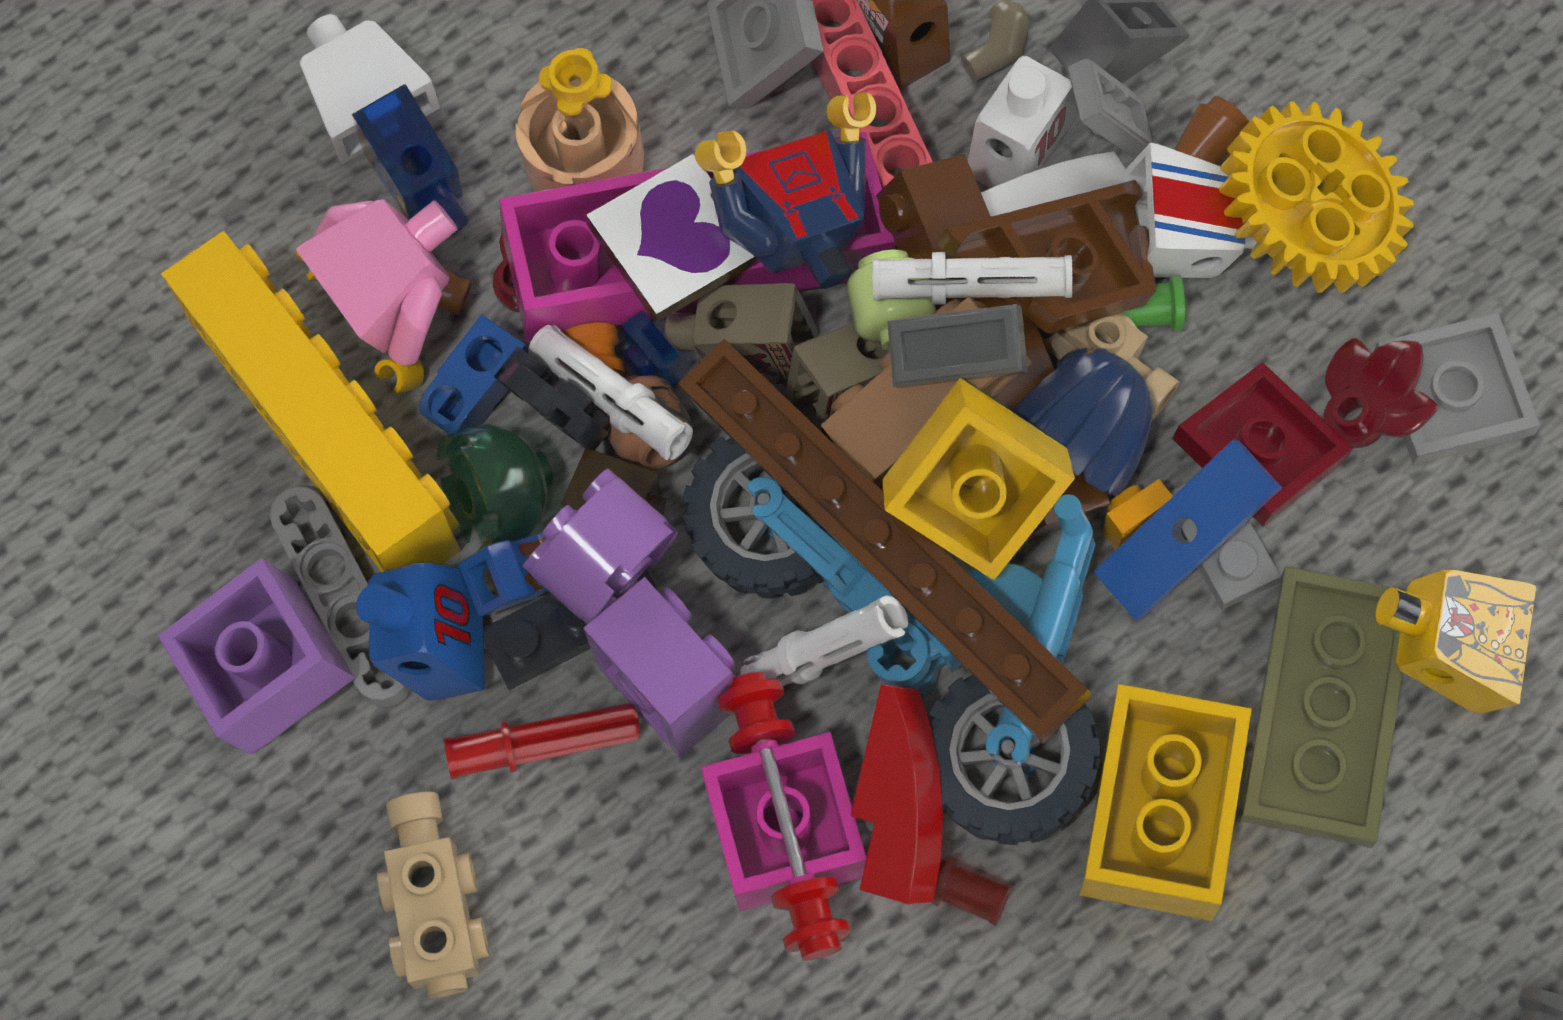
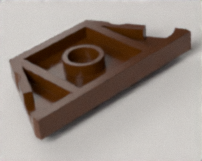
[937,180,1156,334]

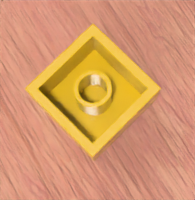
[882,378,1075,580]

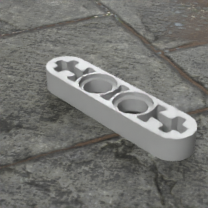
[270,486,411,707]

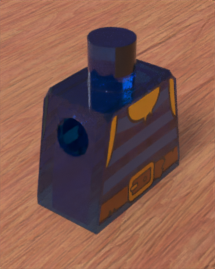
[352,84,469,237]

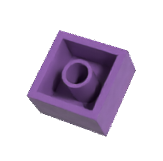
[158,558,355,755]
[583,577,735,758]

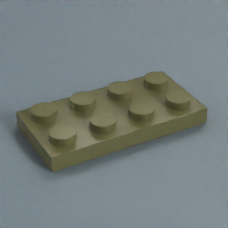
[1240,566,1407,848]

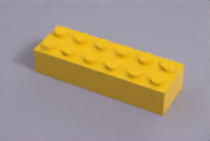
[161,230,461,572]

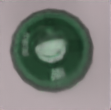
[437,424,553,552]

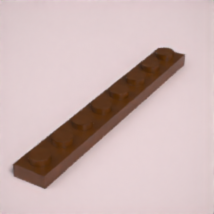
[678,339,1091,744]

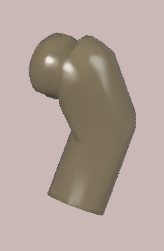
[961,0,1029,82]

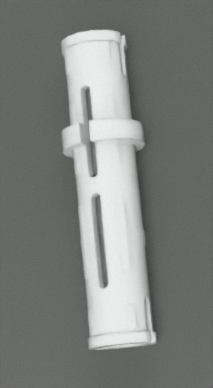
[872,252,1072,305]
[528,325,693,460]
[741,595,908,686]

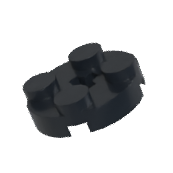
[494,346,610,451]

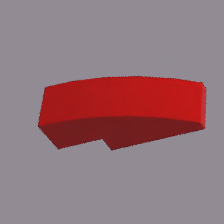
[850,683,943,905]

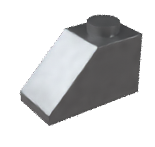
[1048,0,1190,83]

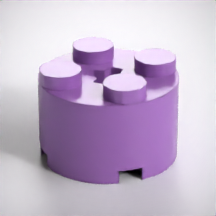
[523,469,678,624]

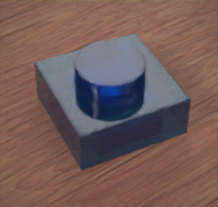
[622,311,684,386]

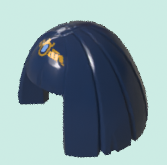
[1012,347,1153,496]

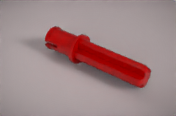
[443,703,641,780]

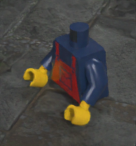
[695,92,876,289]

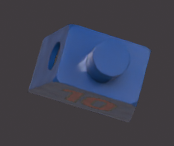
[356,563,485,701]

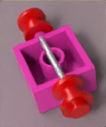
[701,672,866,961]

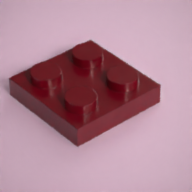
[1172,362,1354,527]

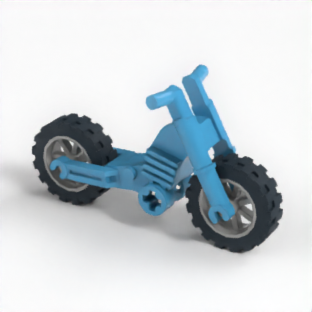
[683,436,1102,845]

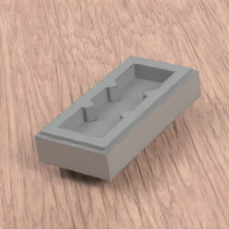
[1068,58,1153,158]

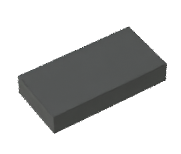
[887,304,1028,388]

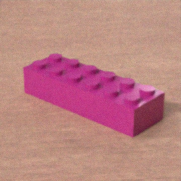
[499,132,896,343]

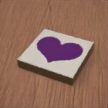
[586,154,761,323]

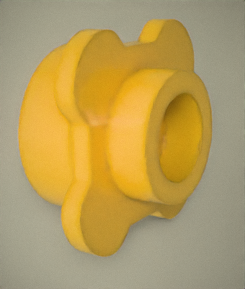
[539,48,612,116]

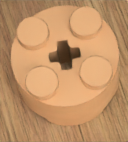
[515,77,644,192]

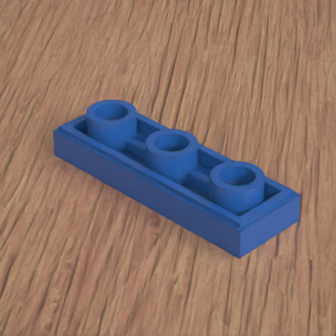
[1093,439,1282,620]

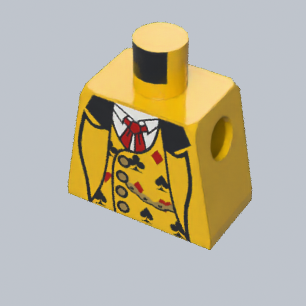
[1376,569,1536,714]

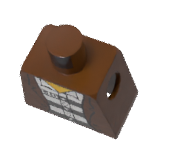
[857,0,951,90]

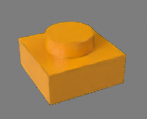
[1102,479,1173,550]

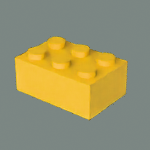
[1079,684,1252,921]

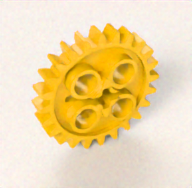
[1219,101,1414,293]

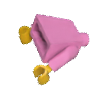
[296,199,458,395]

